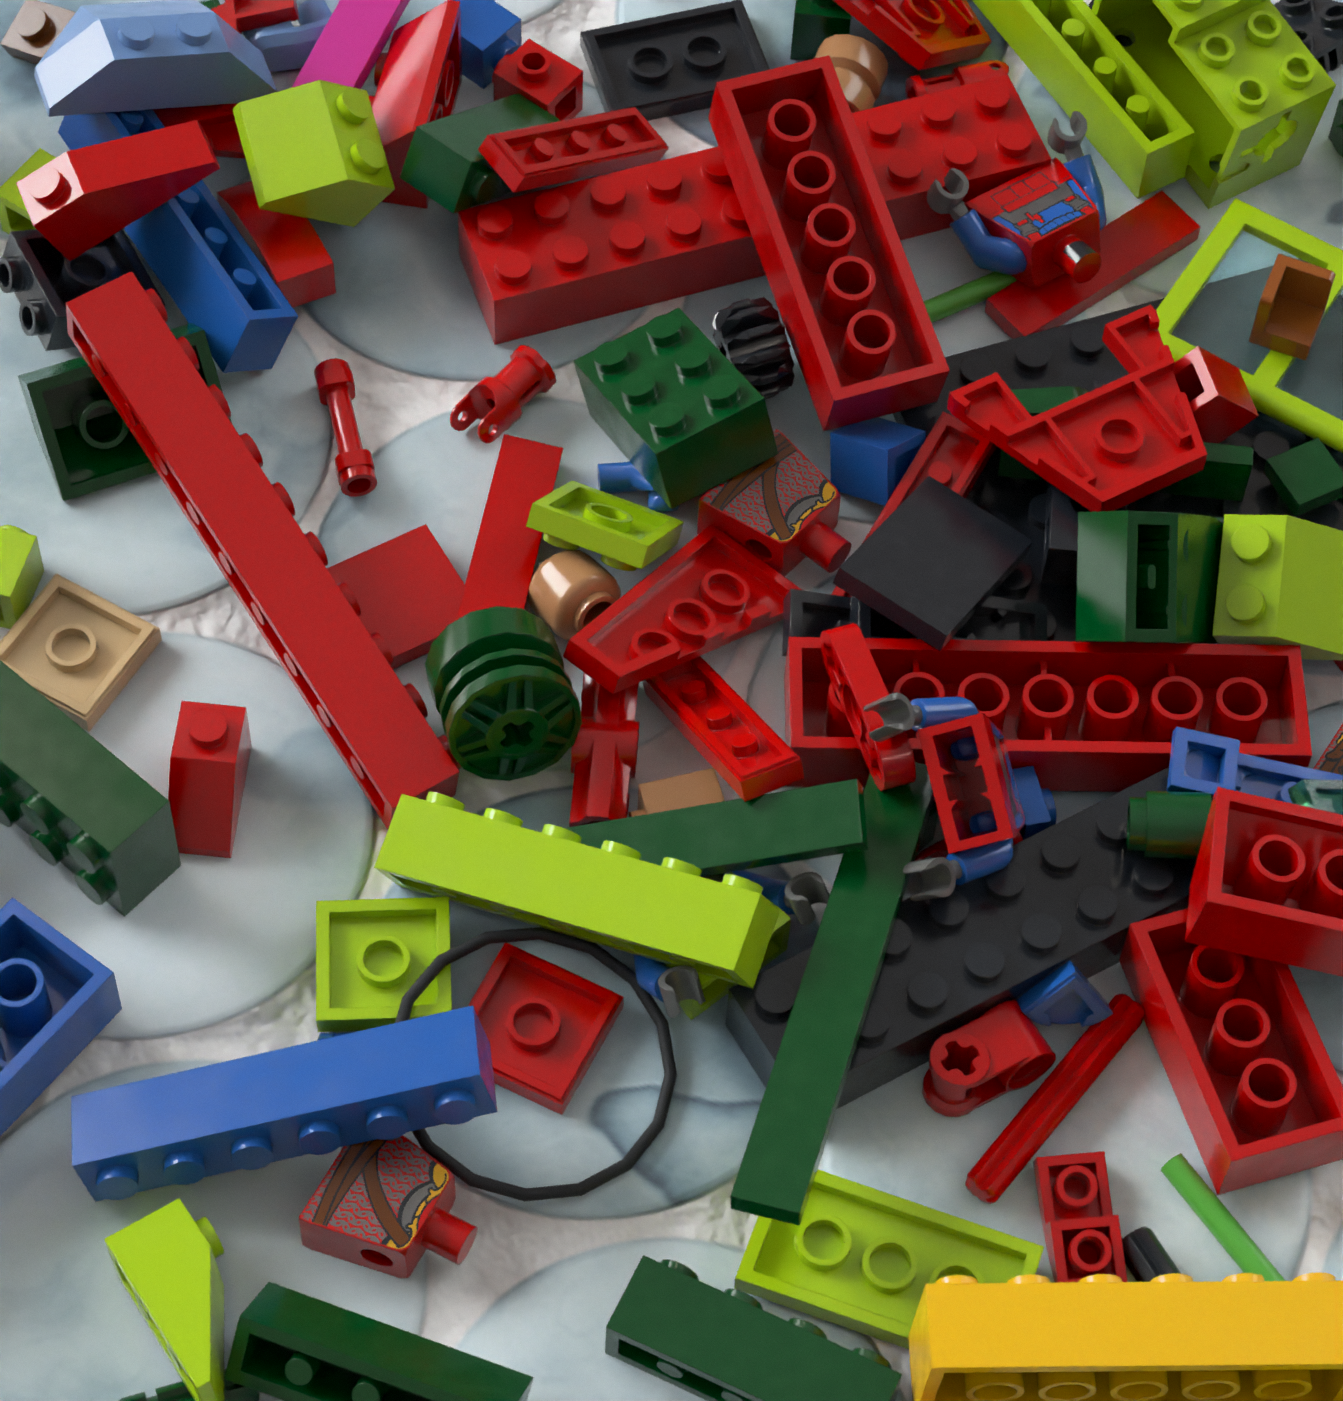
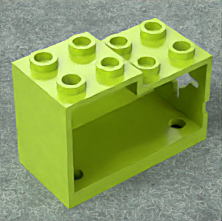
[1092,0,1336,209]

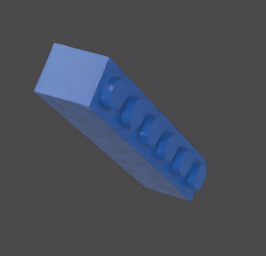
[58,109,298,373]
[71,1006,497,1202]

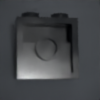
[0,229,166,351]

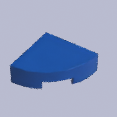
[1017,960,1113,1027]

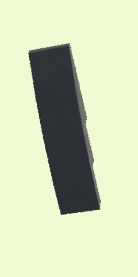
[782,589,1047,657]

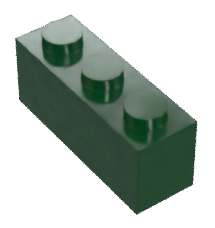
[399,93,561,214]

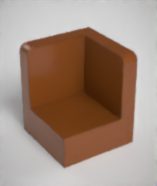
[1249,253,1336,361]

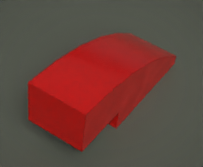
[216,181,336,308]

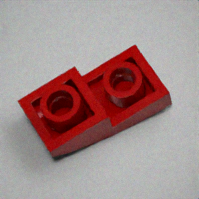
[1033,1151,1127,1283]

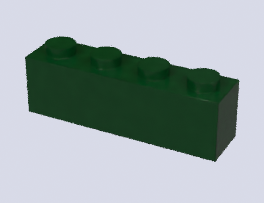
[605,1255,902,1401]
[224,1282,534,1401]

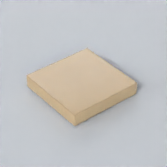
[0,573,162,732]

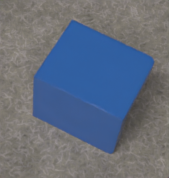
[830,417,926,506]

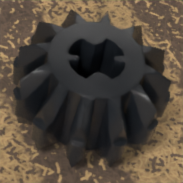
[712,297,795,399]

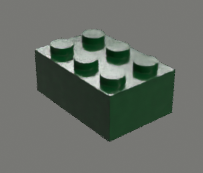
[573,307,779,509]

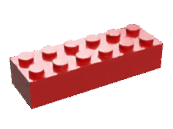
[708,55,950,431]

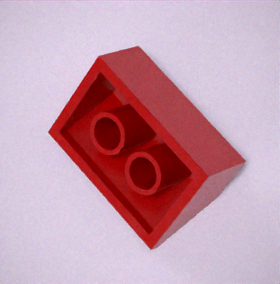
[368,0,462,209]
[1185,787,1343,977]

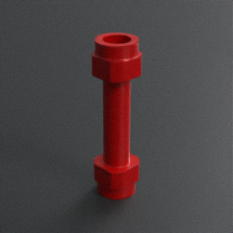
[314,358,377,497]

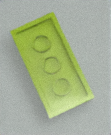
[734,1169,1044,1349]

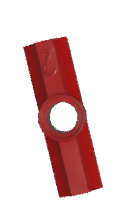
[569,673,640,827]

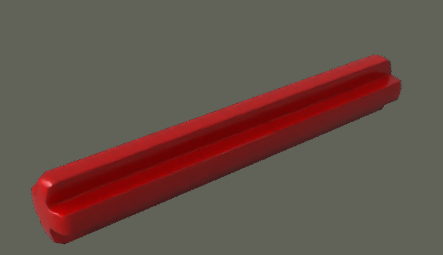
[965,993,1145,1204]

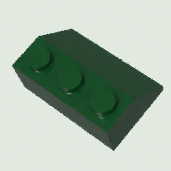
[18,323,232,501]

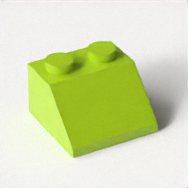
[232,80,395,227]
[1213,514,1343,660]

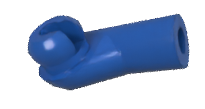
[597,462,680,512]

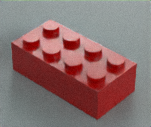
[1119,908,1343,1195]

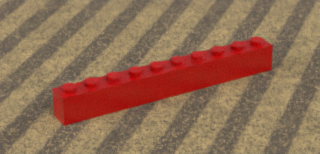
[66,271,462,829]

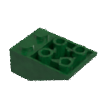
[1076,510,1224,644]

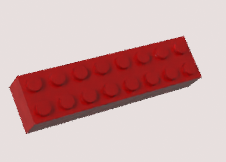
[784,637,1312,792]

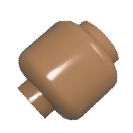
[528,550,621,642]

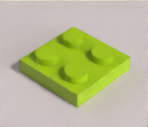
[526,480,684,571]
[316,897,452,1033]

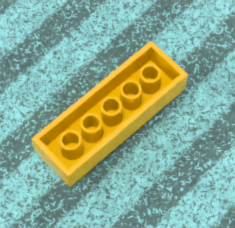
[908,1272,1343,1401]

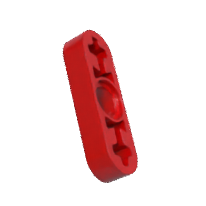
[820,623,916,791]

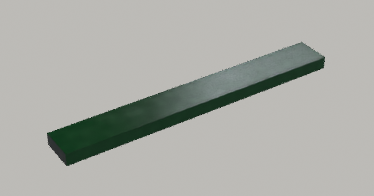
[730,762,934,1226]

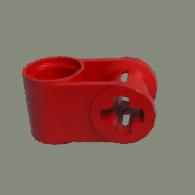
[922,1000,1056,1117]

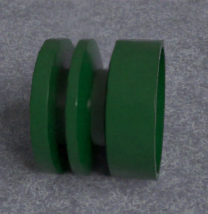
[425,606,582,781]

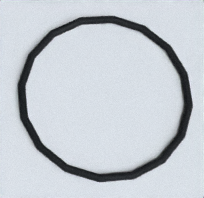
[395,927,677,1202]

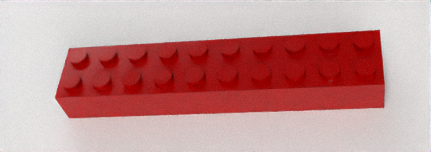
[458,74,1051,345]

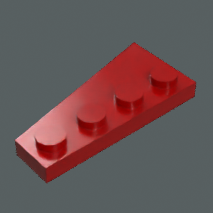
[563,524,802,694]

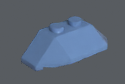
[34,0,278,117]

